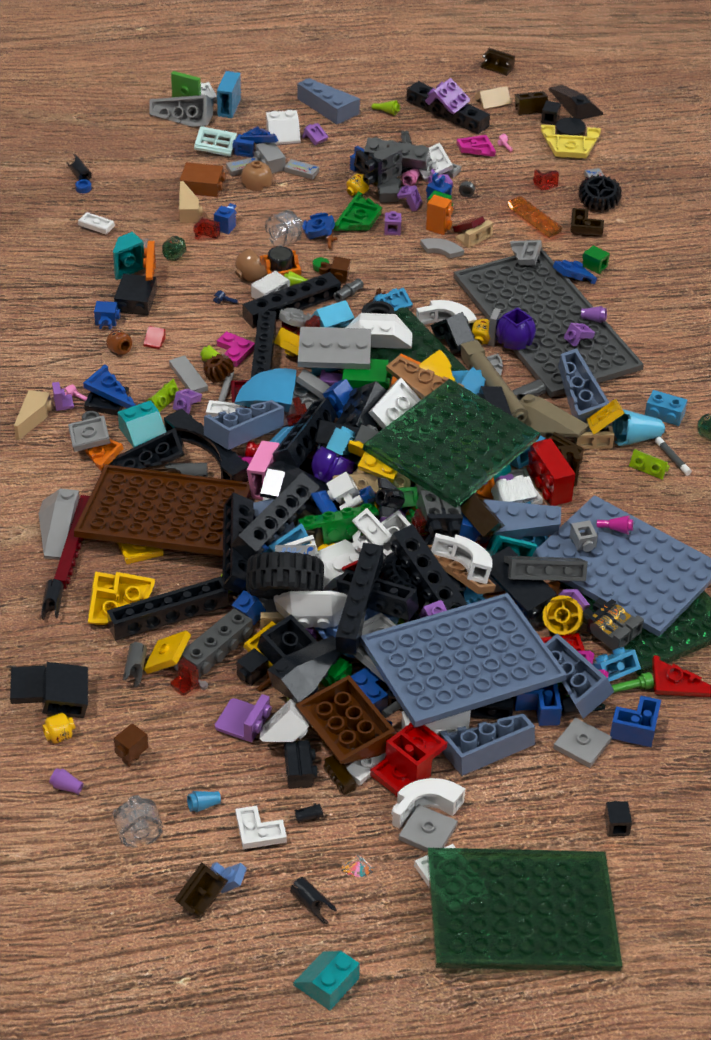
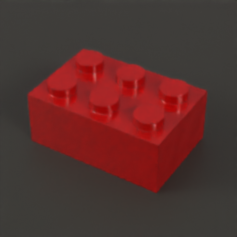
[527,438,575,506]

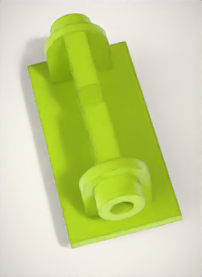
[147,379,179,412]
[629,449,670,480]

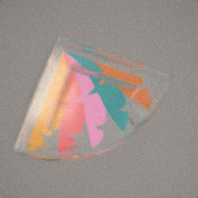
[341,854,373,877]

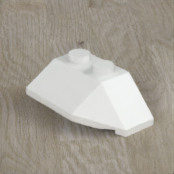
[346,313,412,349]
[316,539,360,591]
[274,591,347,628]

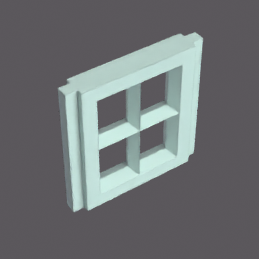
[194,126,237,157]

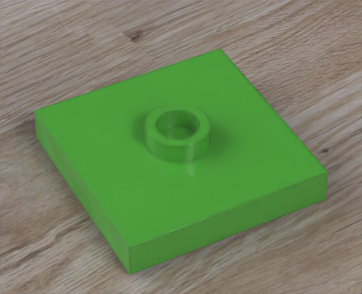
[171,71,201,98]

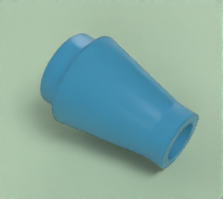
[187,791,221,813]

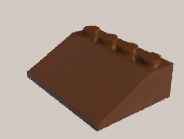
[295,675,396,764]

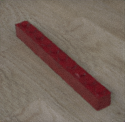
[54,495,90,589]

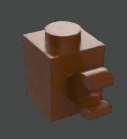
[319,256,351,284]
[114,723,149,767]

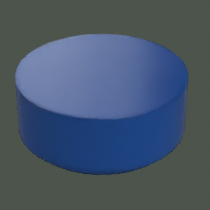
[75,179,92,194]

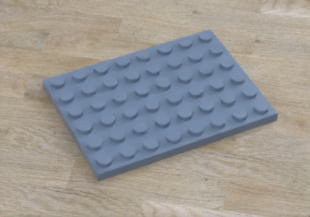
[532,495,711,637]
[360,593,567,727]

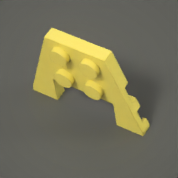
[541,125,601,159]

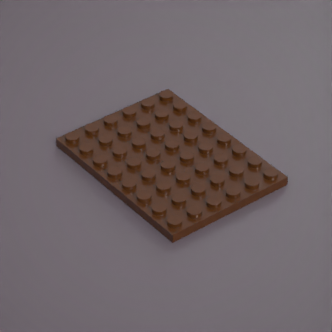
[74,464,251,556]

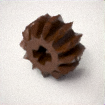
[203,354,234,382]

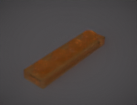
[508,196,562,238]

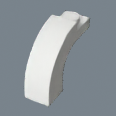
[416,300,477,330]
[431,533,492,584]
[391,778,465,829]

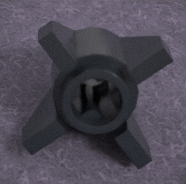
[368,478,405,517]

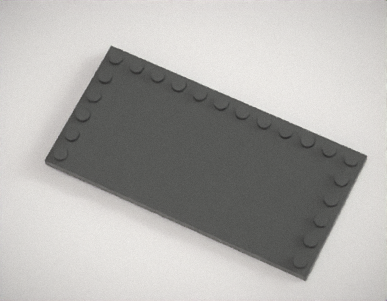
[453,248,644,397]

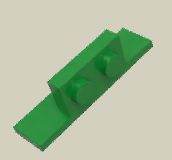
[298,503,379,544]

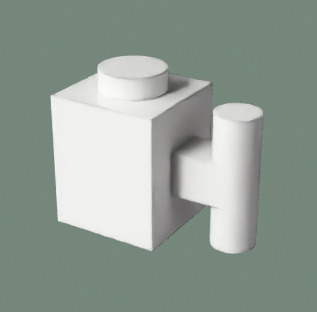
[326,472,363,510]

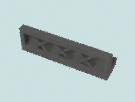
[504,556,588,581]

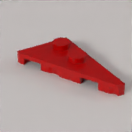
[652,655,711,697]

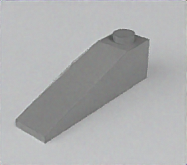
[149,95,213,127]
[38,488,80,560]

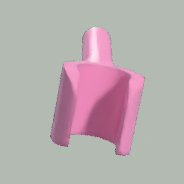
[497,134,513,152]
[64,385,87,401]

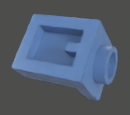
[212,862,247,893]

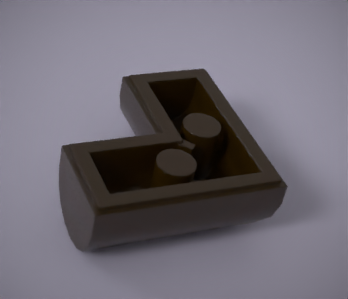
[571,208,604,236]

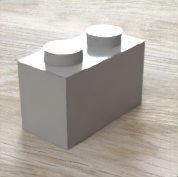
[254,142,286,173]

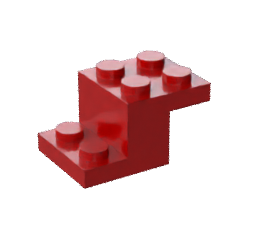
[370,723,447,796]

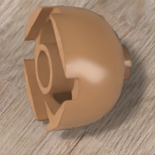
[241,160,272,191]
[235,248,267,282]

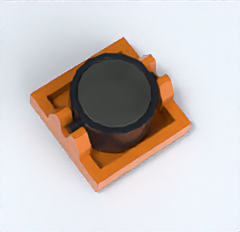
[260,246,301,276]

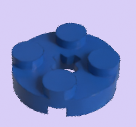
[302,213,335,239]

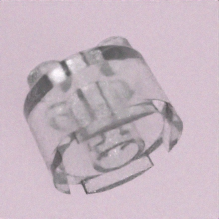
[265,210,303,247]
[112,795,163,848]

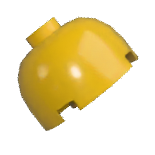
[543,595,583,635]

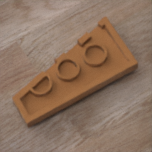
[386,356,464,411]
[427,545,496,594]

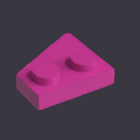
[457,135,496,157]

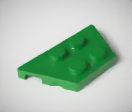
[334,192,382,231]

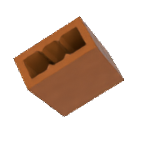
[179,162,226,197]

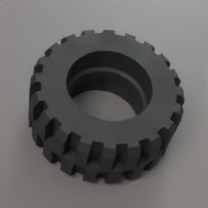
[246,552,324,600]

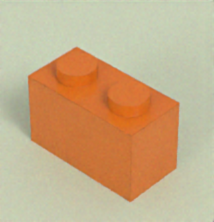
[426,195,453,235]

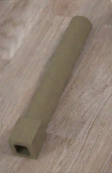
[461,340,528,424]

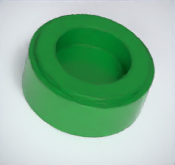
[313,257,329,272]

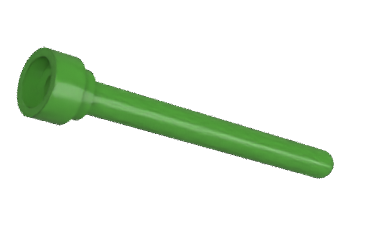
[560,672,654,698]

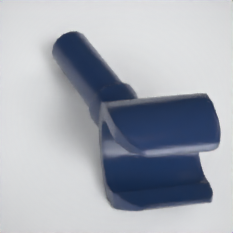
[213,290,238,304]

